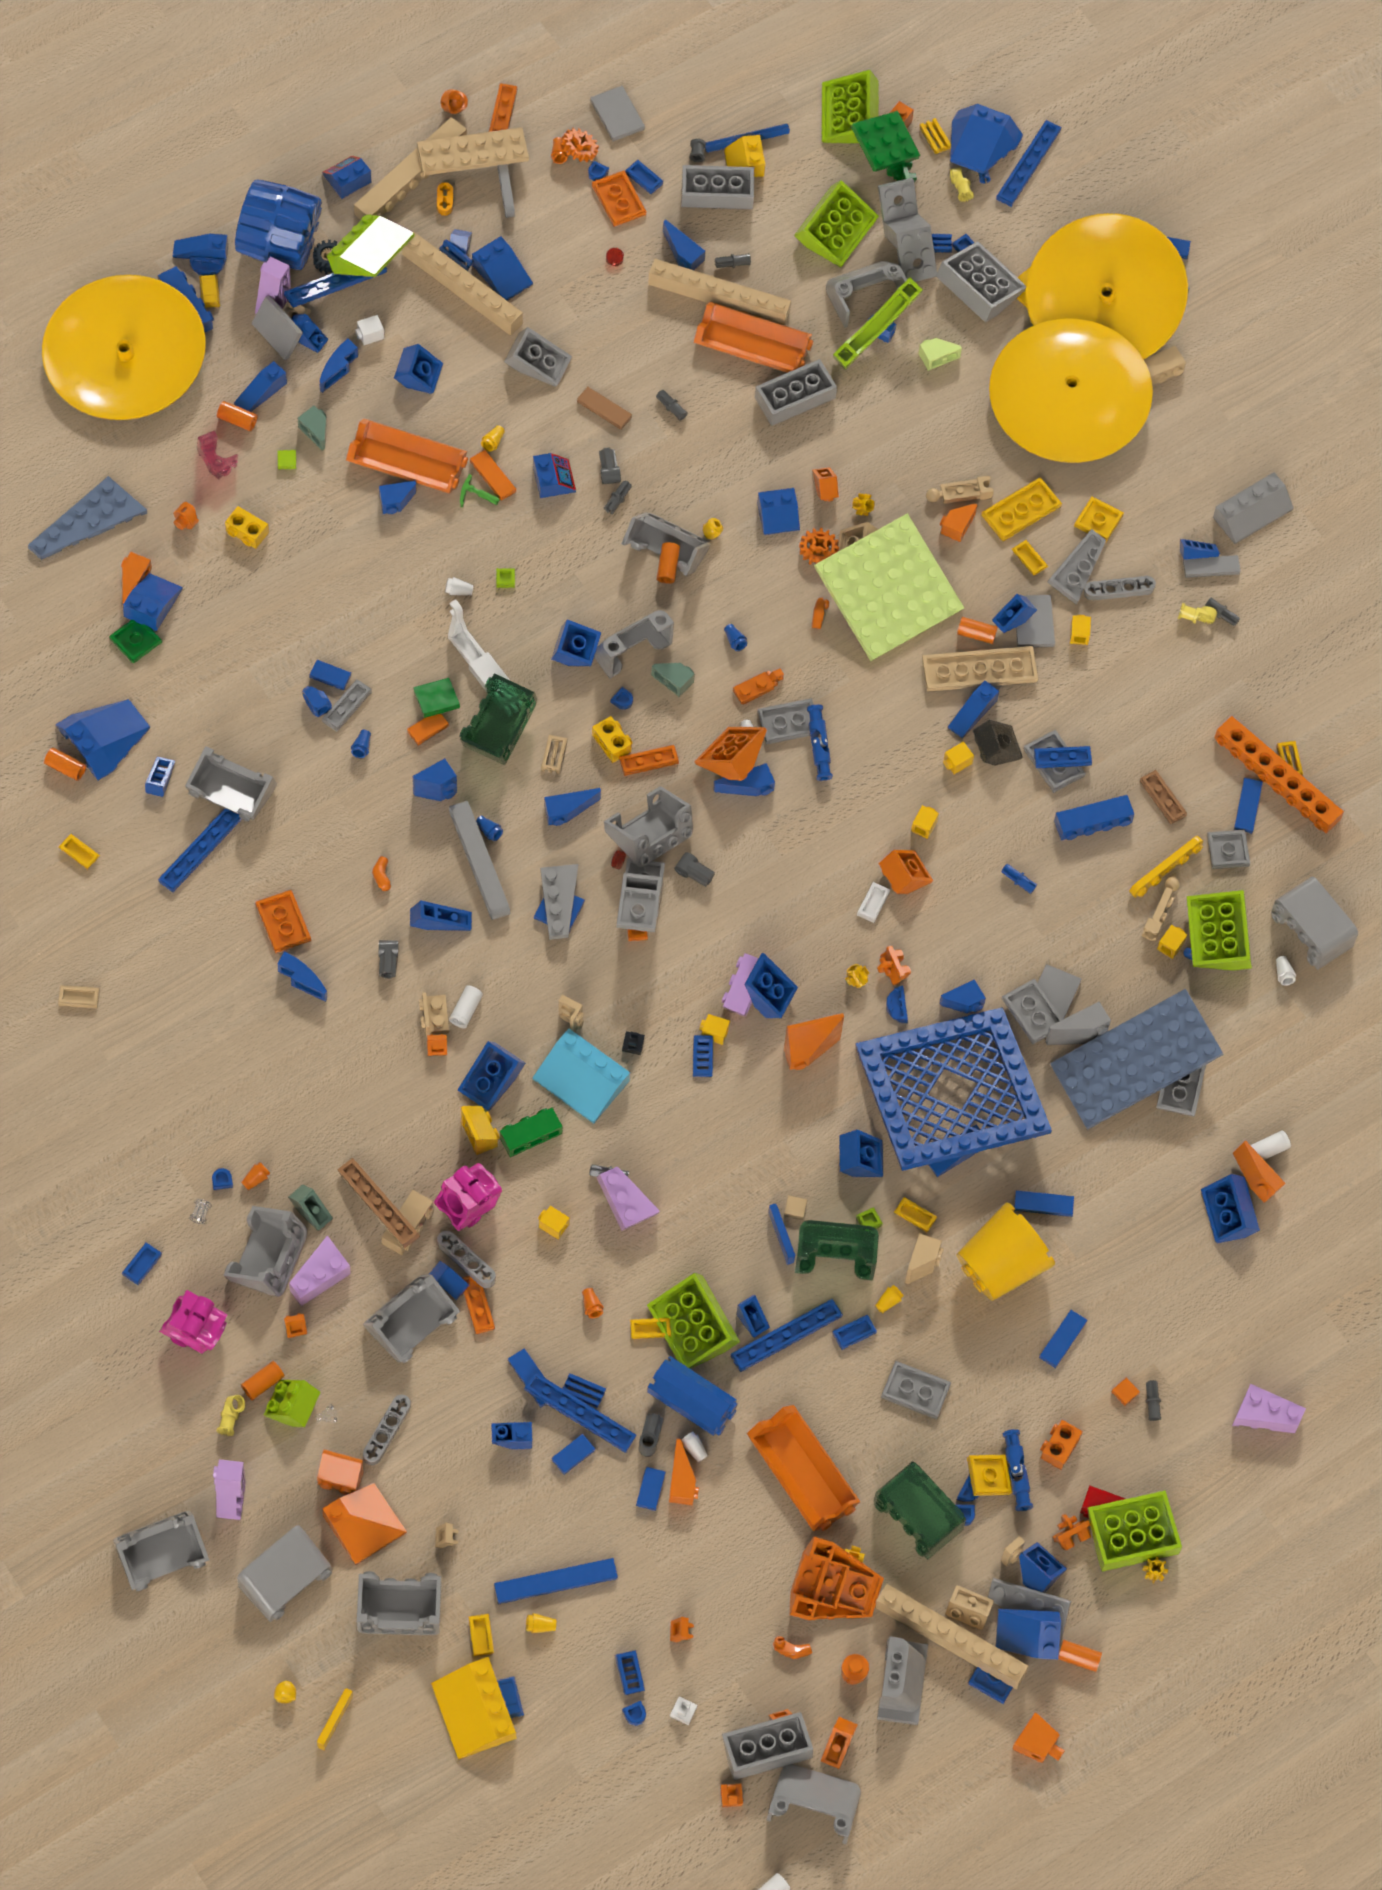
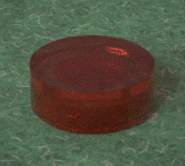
[606,248,624,266]
[611,850,626,870]

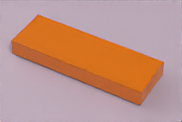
[470,450,516,501]
[619,745,679,776]
[462,1276,495,1334]

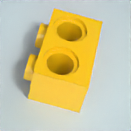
[225,506,269,549]
[592,716,633,763]

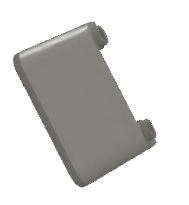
[767,1764,861,1844]

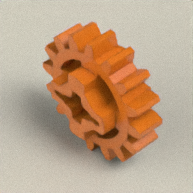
[561,128,599,162]
[799,528,839,565]

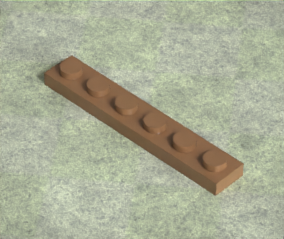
[337,1158,420,1249]

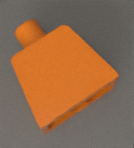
[1012,1712,1065,1763]

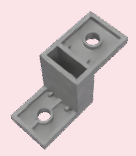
[878,178,937,282]
[616,858,665,932]

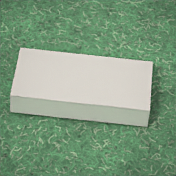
[857,882,890,923]

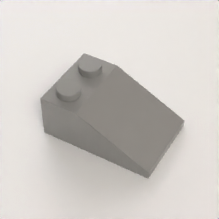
[504,327,572,387]
[1045,1002,1111,1045]
[1156,1065,1206,1117]

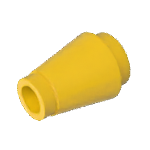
[481,425,505,452]
[875,1285,904,1314]
[526,1613,556,1633]

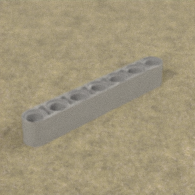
[449,801,511,920]

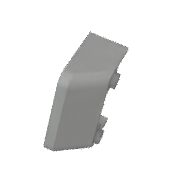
[826,261,907,328]
[621,512,711,576]

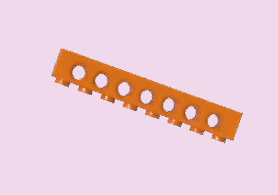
[1215,716,1344,834]

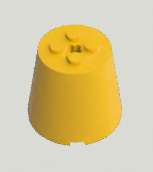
[956,1202,1055,1301]

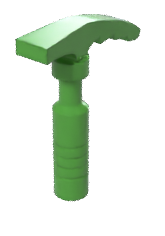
[460,474,500,507]

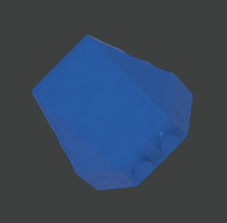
[950,104,1023,174]
[55,699,150,781]

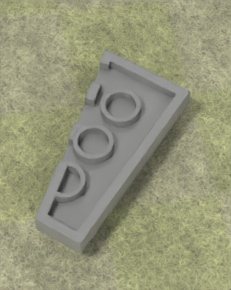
[1048,529,1106,605]
[540,864,578,940]
[988,1578,1071,1641]

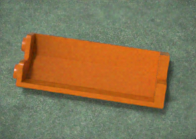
[693,302,813,373]
[346,418,468,494]
[746,1405,860,1531]

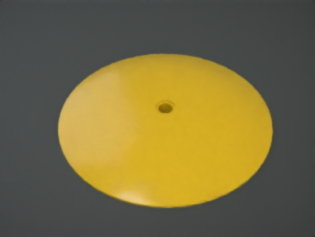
[1026,213,1188,359]
[42,275,206,420]
[989,319,1153,463]

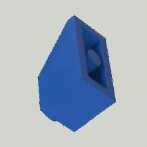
[379,481,416,514]
[992,594,1037,633]
[939,979,986,1014]

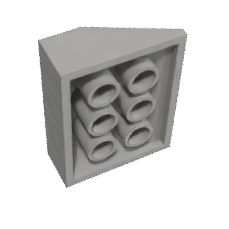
[936,241,1026,322]

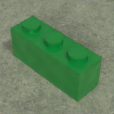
[500,1107,563,1157]

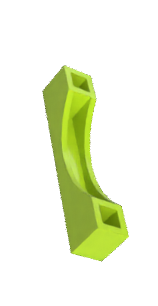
[833,277,923,370]

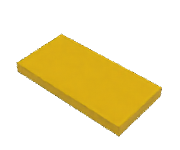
[981,477,1062,542]

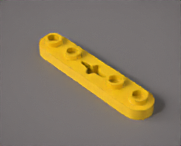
[1129,835,1203,898]

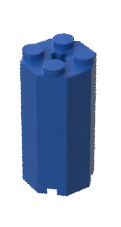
[647,1356,738,1436]

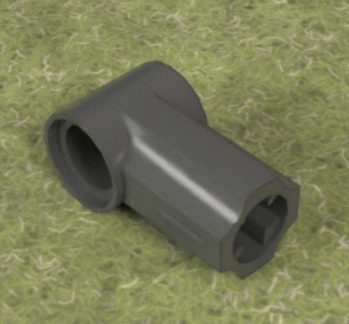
[599,447,621,484]
[674,852,715,887]
[379,940,398,979]
[638,1413,664,1457]

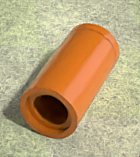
[217,401,258,432]
[656,542,680,584]
[957,617,998,644]
[44,747,86,781]
[241,1361,285,1401]
[1058,1639,1102,1672]

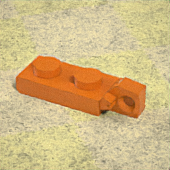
[733,669,784,705]

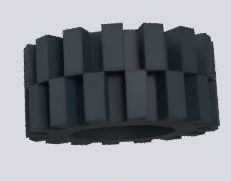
[313,240,337,275]

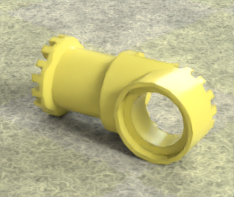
[950,167,974,202]
[1178,603,1217,624]
[217,1395,245,1436]

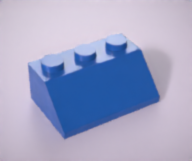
[1201,1174,1260,1243]

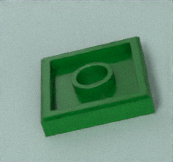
[109,620,162,664]
[413,678,460,718]

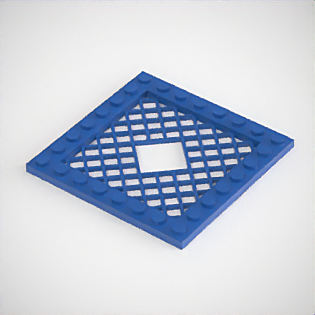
[855,1007,1052,1171]

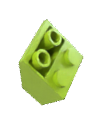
[264,1380,321,1427]

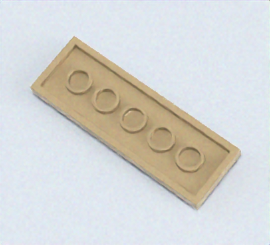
[417,127,529,176]
[922,646,1038,692]

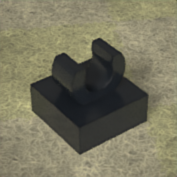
[622,1031,645,1055]

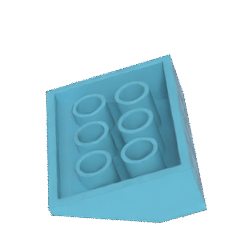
[532,1028,630,1124]

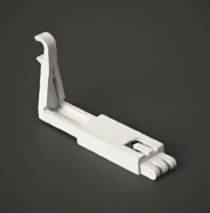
[448,600,525,718]

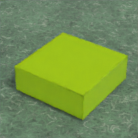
[277,450,297,470]
[496,568,515,588]
[856,1207,883,1234]

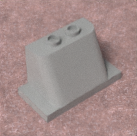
[877,1636,928,1725]

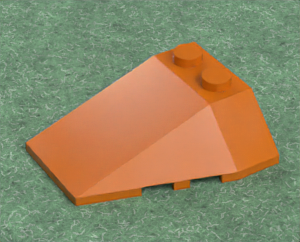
[789,1536,884,1620]

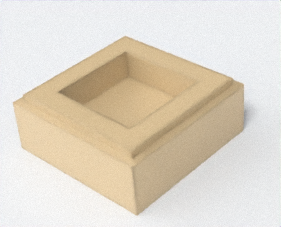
[784,1195,807,1220]

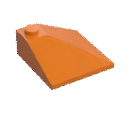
[694,727,767,781]
[784,1013,844,1070]
[322,1483,407,1565]

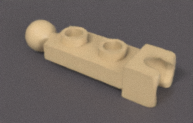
[926,476,994,504]
[1142,877,1179,941]

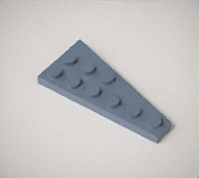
[28,476,147,560]

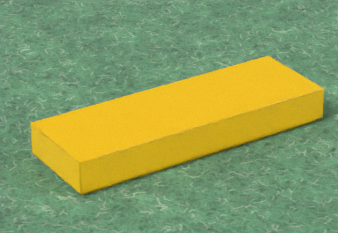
[317,1688,353,1750]

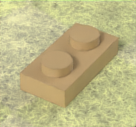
[1001,1536,1025,1566]

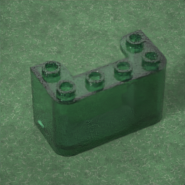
[459,673,537,765]
[794,1220,879,1281]
[873,1461,966,1560]

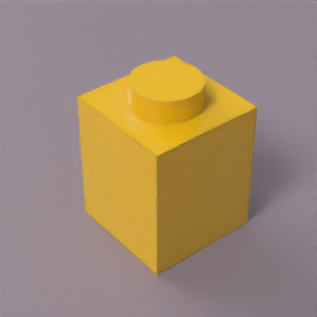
[1070,614,1091,645]
[943,741,974,774]
[911,805,939,839]
[1157,925,1187,959]
[699,1014,730,1045]
[538,1205,570,1240]

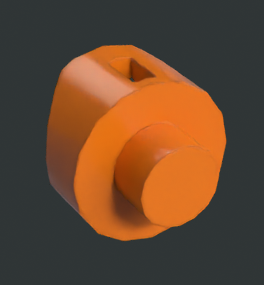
[441,89,468,114]
[173,502,199,530]
[841,1654,869,1685]

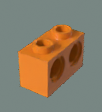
[1040,1420,1083,1470]

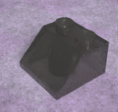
[973,719,1023,766]

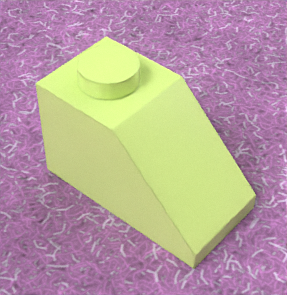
[918,338,962,370]

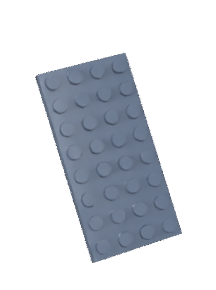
[1050,989,1224,1130]

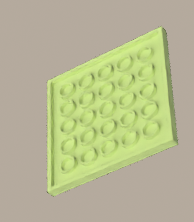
[814,513,964,661]

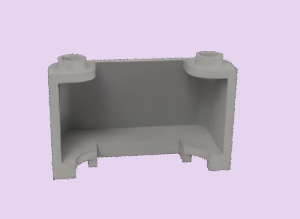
[185,746,277,822]
[223,1206,307,1296]
[363,1274,460,1363]
[113,1511,209,1591]
[237,1525,333,1622]

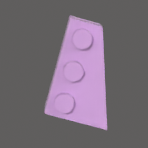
[255,257,291,314]
[722,953,758,1017]
[597,1166,660,1231]
[289,1235,351,1306]
[1232,1384,1306,1433]
[213,1460,246,1520]

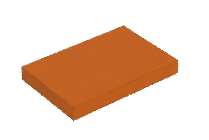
[592,170,647,227]
[255,890,311,953]

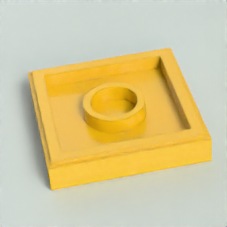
[1074,496,1124,543]
[967,1455,1013,1496]

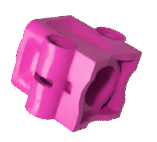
[434,1163,502,1231]
[159,1290,227,1354]

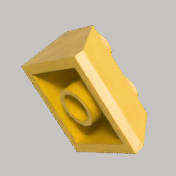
[724,135,765,177]
[461,1106,500,1155]

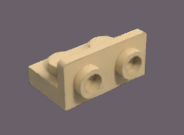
[419,992,449,1035]
[559,995,584,1032]
[945,1585,994,1630]

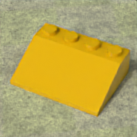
[431,1657,517,1760]

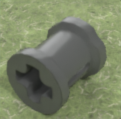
[689,139,706,162]

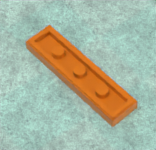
[489,83,517,132]

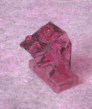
[197,430,238,479]

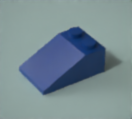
[472,236,533,301]
[123,573,183,631]
[744,953,798,1018]
[458,1041,526,1111]
[995,1609,1061,1660]

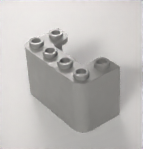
[1271,877,1358,970]
[357,1571,441,1635]

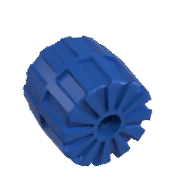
[235,179,322,270]

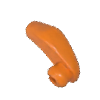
[812,597,829,629]
[372,856,391,891]
[773,1636,812,1659]

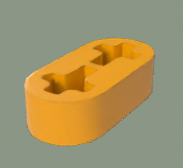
[437,182,453,216]

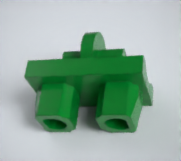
[886,161,917,183]

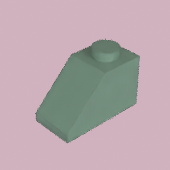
[297,406,327,451]
[651,663,695,697]
[288,1184,333,1231]

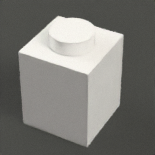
[355,315,384,345]

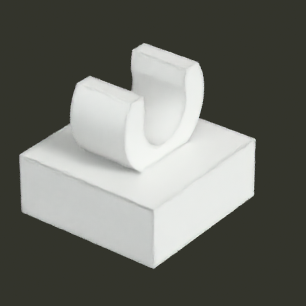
[670,1697,698,1725]

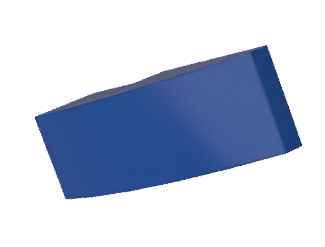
[319,338,358,393]
[277,951,327,1002]

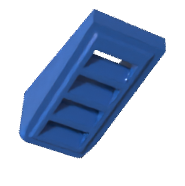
[1180,539,1220,560]
[145,756,175,797]
[693,1035,713,1077]
[614,1650,645,1695]

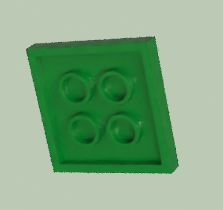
[851,111,921,172]

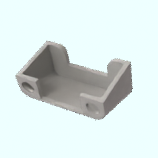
[594,610,674,679]
[604,786,693,867]

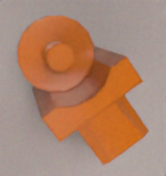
[877,946,911,985]
[1052,1514,1091,1550]

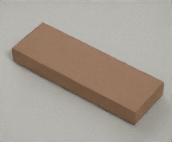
[577,386,632,430]
[1140,770,1187,824]

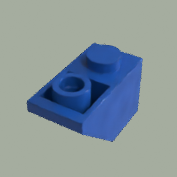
[291,314,329,353]
[491,1422,532,1449]

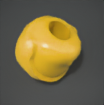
[702,518,723,540]
[274,1681,296,1704]

